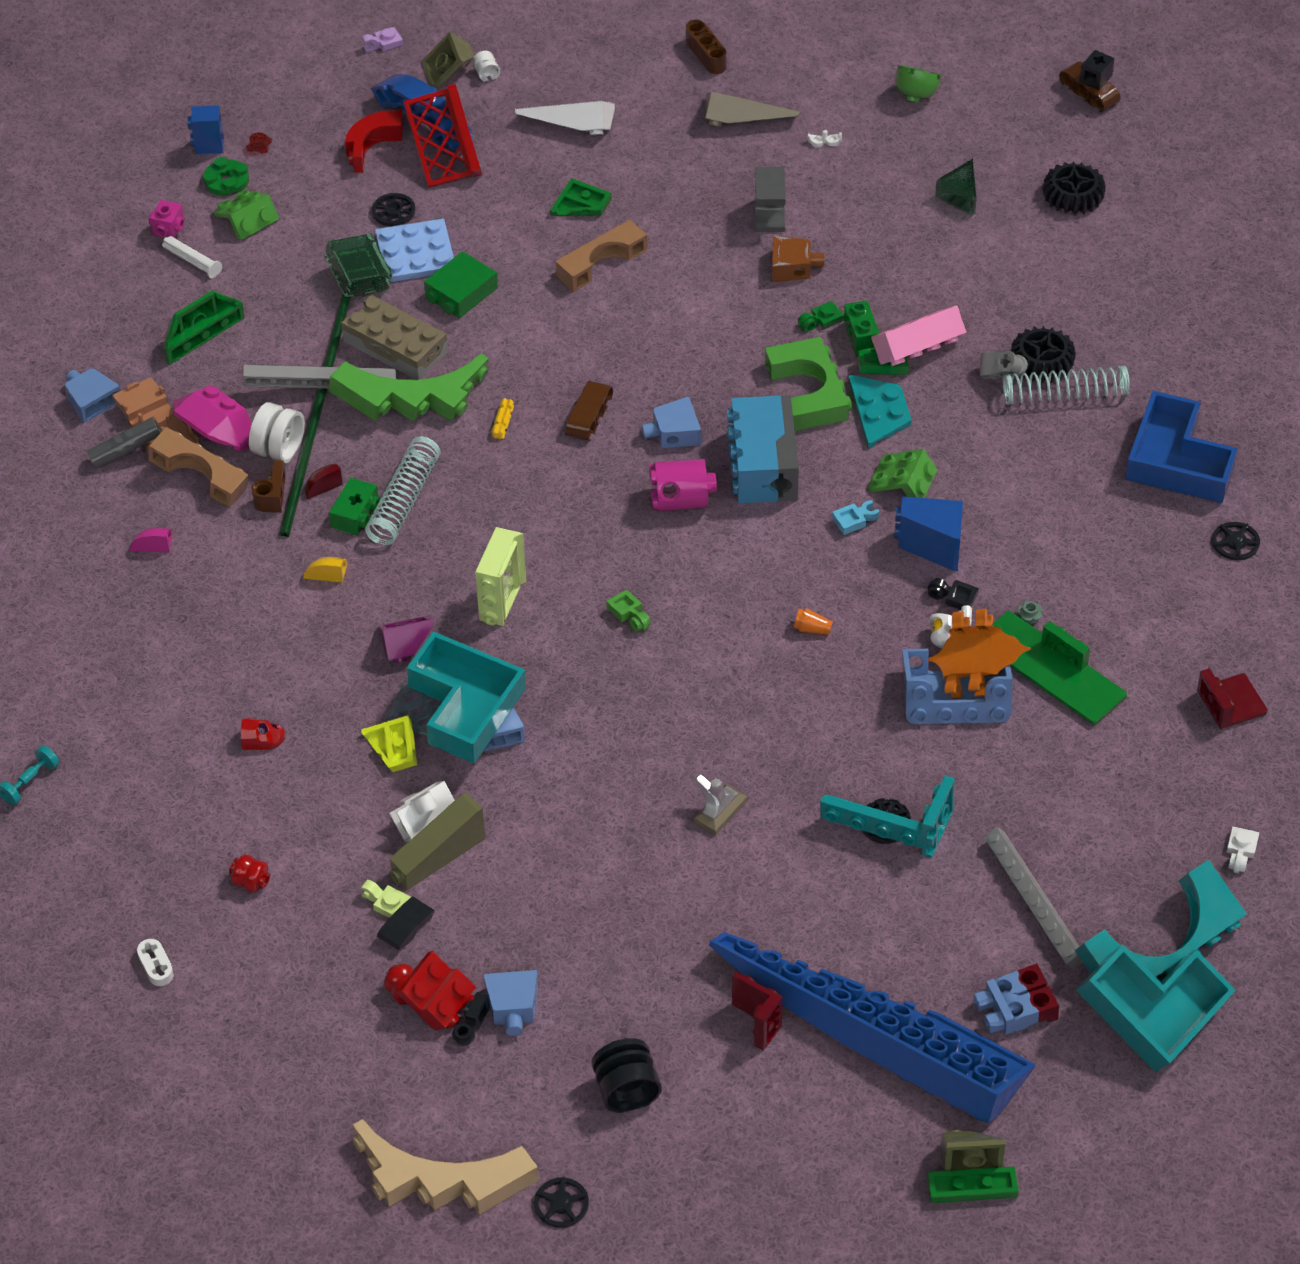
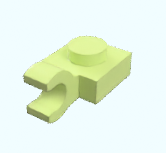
[361,880,411,918]

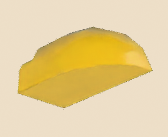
[303,557,347,583]

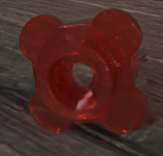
[246,132,272,154]

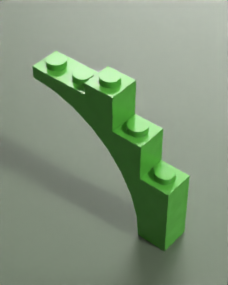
[329,353,489,422]

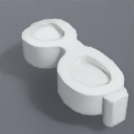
[808,130,842,147]

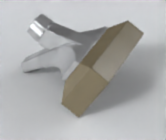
[693,774,748,836]

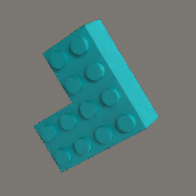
[407,631,526,764]
[1076,944,1236,1072]

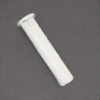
[162,236,222,279]

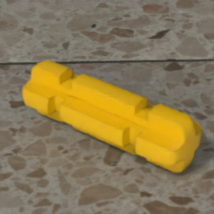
[491,398,514,439]

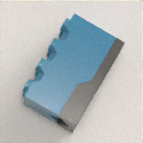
[727,395,799,503]

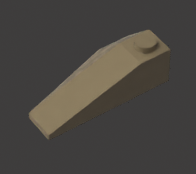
[703,91,800,127]

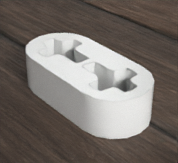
[137,939,174,986]

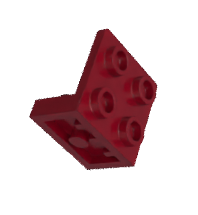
[1197,668,1268,729]
[732,972,782,1051]

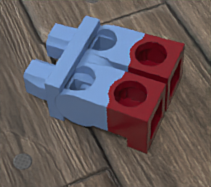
[974,963,1059,1035]

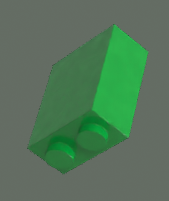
[424,251,498,318]

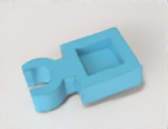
[832,500,880,535]

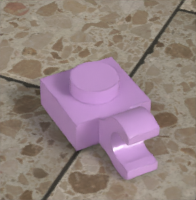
[362,27,403,53]

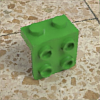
[212,190,279,240]
[868,449,937,498]

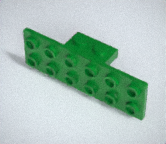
[992,611,1127,725]

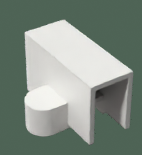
[389,781,455,842]

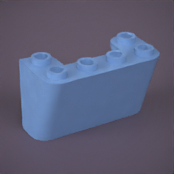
[902,649,1013,724]

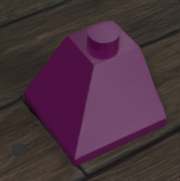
[378,615,434,663]

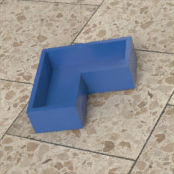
[1125,391,1238,503]

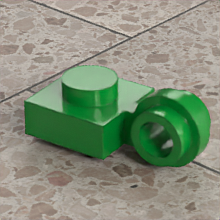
[798,301,844,332]

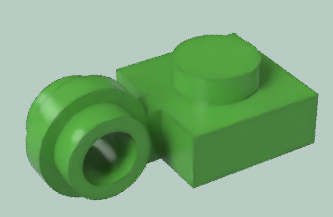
[606,590,651,632]

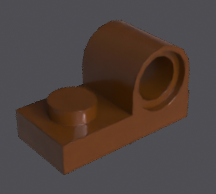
[251,460,286,513]

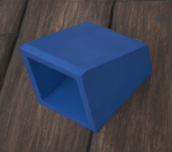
[894,497,963,571]

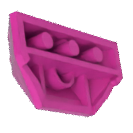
[173,385,252,452]

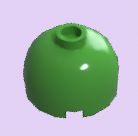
[895,65,942,102]

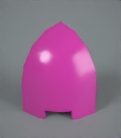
[130,528,173,552]

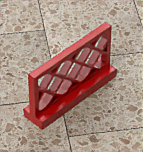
[404,84,482,188]

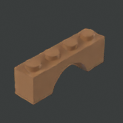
[555,220,647,292]
[148,427,248,507]

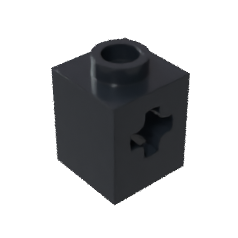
[1080,50,1115,90]

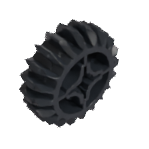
[1043,161,1106,215]
[1010,325,1076,383]

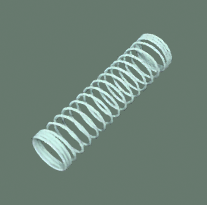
[365,436,441,545]

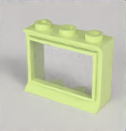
[475,527,527,626]

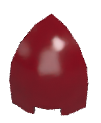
[305,463,343,499]

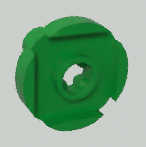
[203,157,250,196]

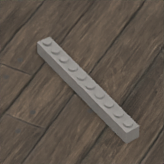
[243,365,396,389]
[984,827,1082,968]

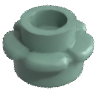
[1017,601,1043,624]

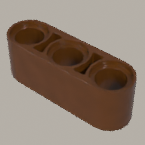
[686,19,727,74]
[1059,62,1121,113]
[565,380,613,441]

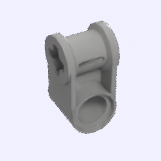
[980,350,1027,380]

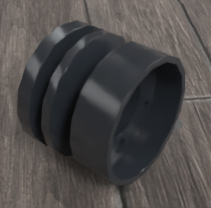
[591,1038,662,1113]

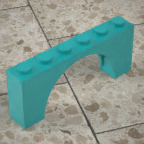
[1074,859,1247,980]

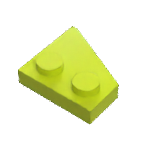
[361,715,417,772]

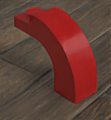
[345,110,403,173]

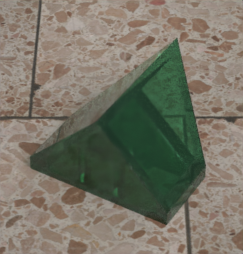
[935,159,977,216]

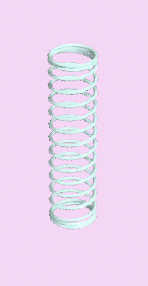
[1003,365,1129,405]

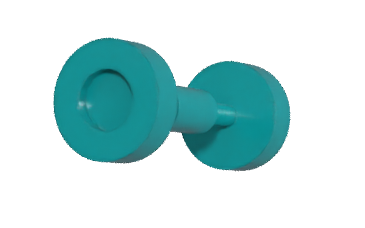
[0,745,60,806]

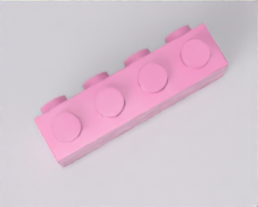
[871,305,966,366]

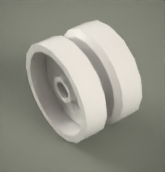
[249,402,305,463]

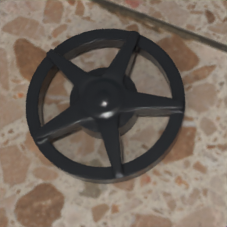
[1212,522,1260,560]
[534,1177,589,1228]

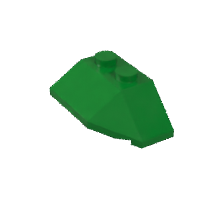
[164,290,245,365]

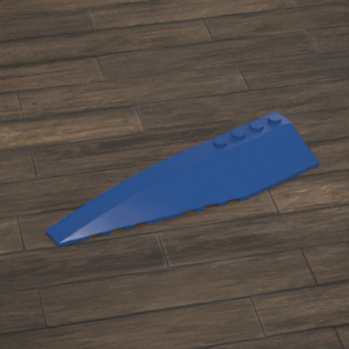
[709,932,1036,1123]

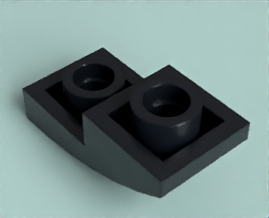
[377,896,434,950]

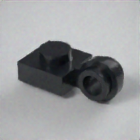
[927,578,979,610]
[452,992,490,1046]

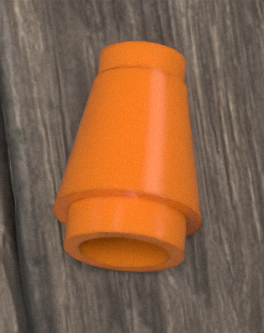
[793,608,833,635]

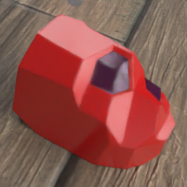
[241,717,285,750]

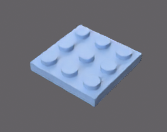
[375,219,454,283]

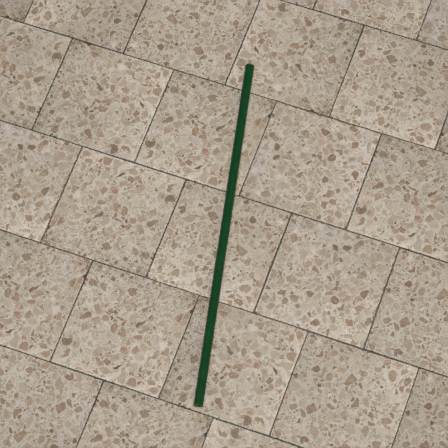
[280,251,362,537]

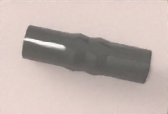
[87,417,162,469]

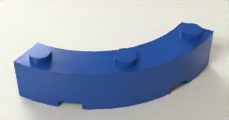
[371,74,474,154]

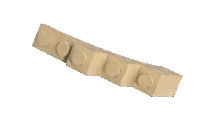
[352,1119,539,1215]

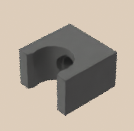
[755,167,786,232]

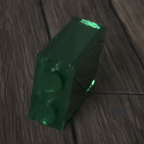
[325,234,392,298]

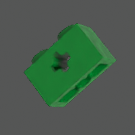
[844,300,880,356]
[329,477,381,535]

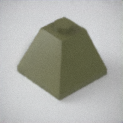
[421,32,474,90]
[940,1130,1006,1171]

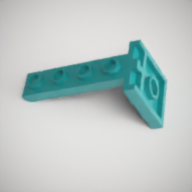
[820,775,955,858]

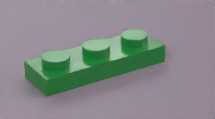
[927,1166,1019,1203]

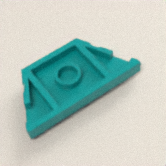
[849,375,912,448]

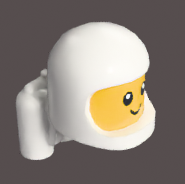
[929,606,972,648]

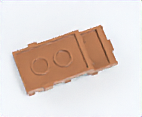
[112,377,200,454]

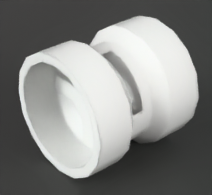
[472,51,500,82]

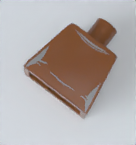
[772,235,825,282]

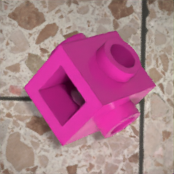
[149,200,185,238]

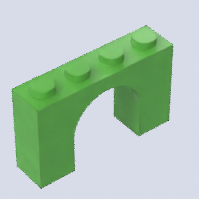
[765,337,852,431]

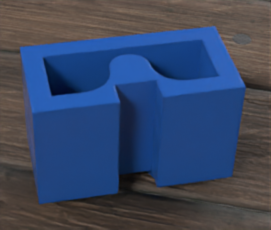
[187,105,224,154]

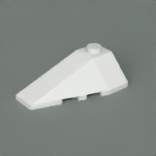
[515,101,615,135]

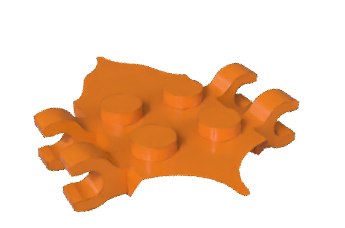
[928,608,1031,699]

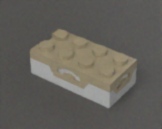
[341,295,448,380]

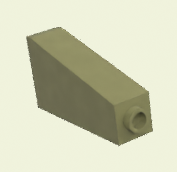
[389,792,485,890]

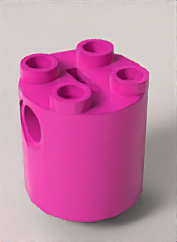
[649,458,717,511]

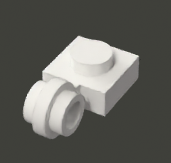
[1227,827,1259,874]

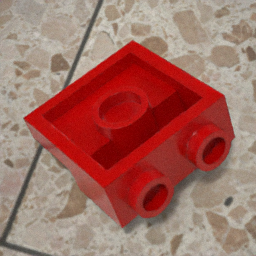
[397,951,476,1030]

